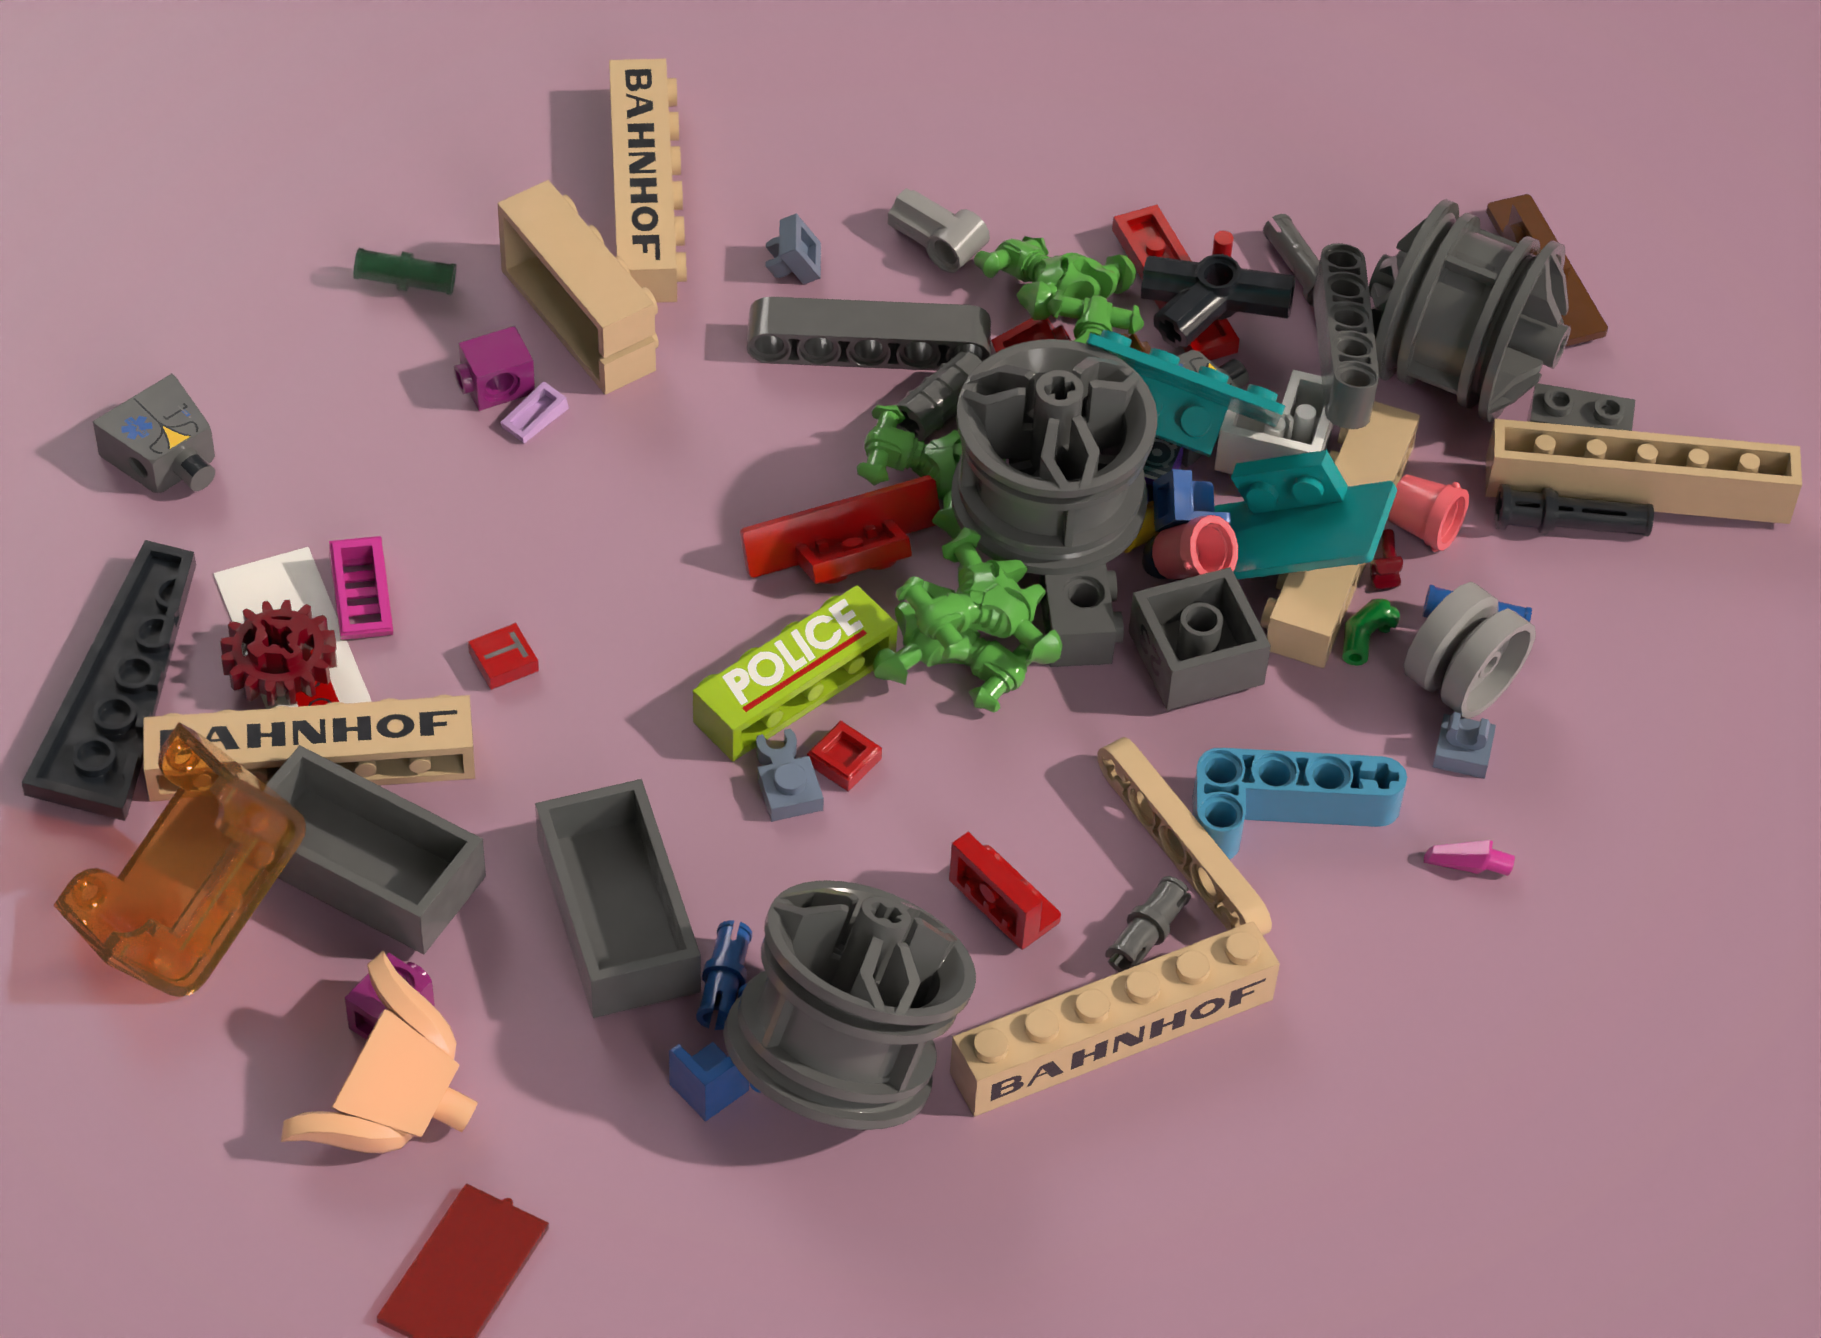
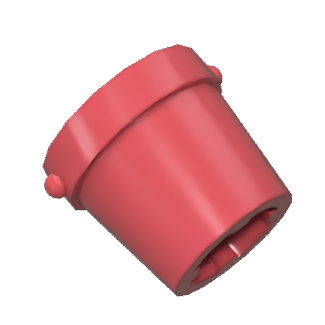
[1388,474,1469,552]
[1152,515,1238,580]

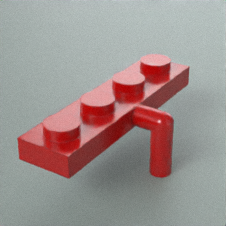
[1112,204,1240,361]

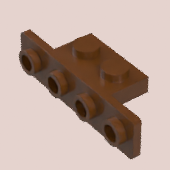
[1486,194,1608,346]

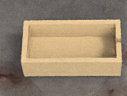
[497,180,659,395]

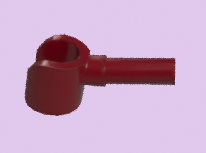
[1370,529,1403,590]

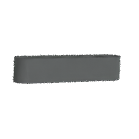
[1313,243,1379,429]
[747,297,991,371]

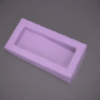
[500,381,569,444]

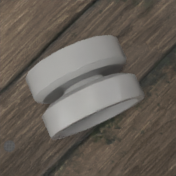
[1404,582,1536,719]

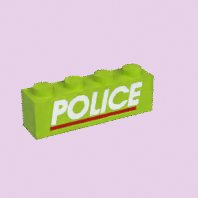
[693,585,898,762]

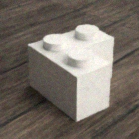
[1214,370,1334,474]

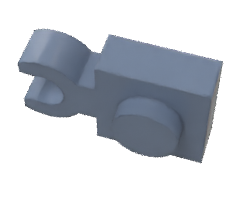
[756,729,824,822]

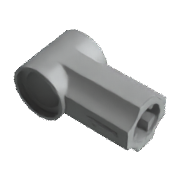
[888,188,990,273]

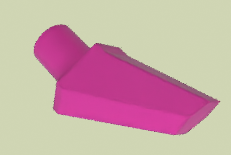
[1423,840,1515,876]

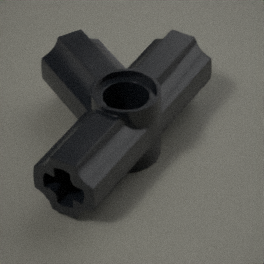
[1141,254,1295,349]

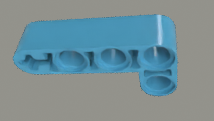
[1192,748,1407,860]

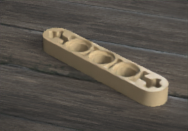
[1097,737,1272,936]

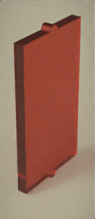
[377,1183,549,1338]

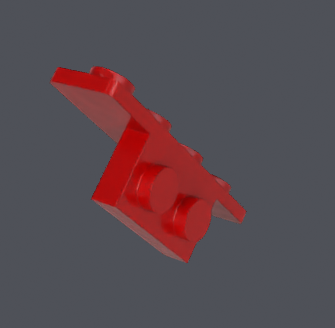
[740,475,940,584]

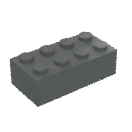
[235,745,486,955]
[535,779,701,1018]

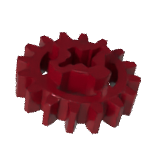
[220,600,337,706]

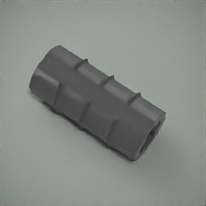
[896,352,982,441]

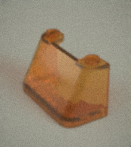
[53,722,306,997]

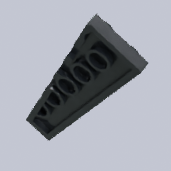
[22,540,196,821]

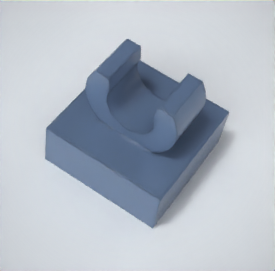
[765,213,821,285]
[1433,712,1496,779]

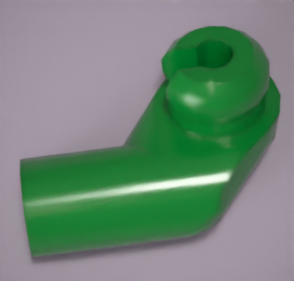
[1342,598,1400,666]

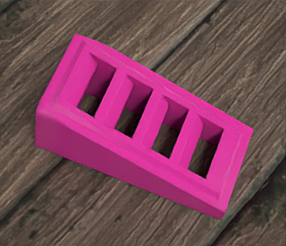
[329,536,393,640]

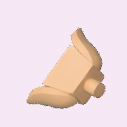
[281,950,478,1154]

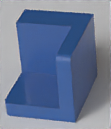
[1153,469,1231,532]
[669,1042,749,1122]

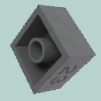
[1128,567,1271,711]

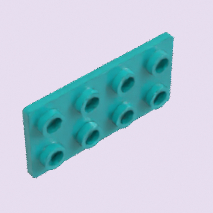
[1086,330,1286,457]
[1214,450,1397,579]

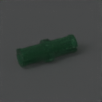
[353,247,457,295]

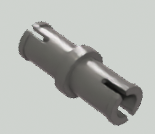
[1105,876,1191,972]

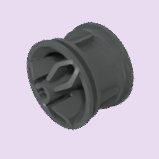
[1369,199,1571,423]
[951,339,1157,575]
[723,880,976,1130]

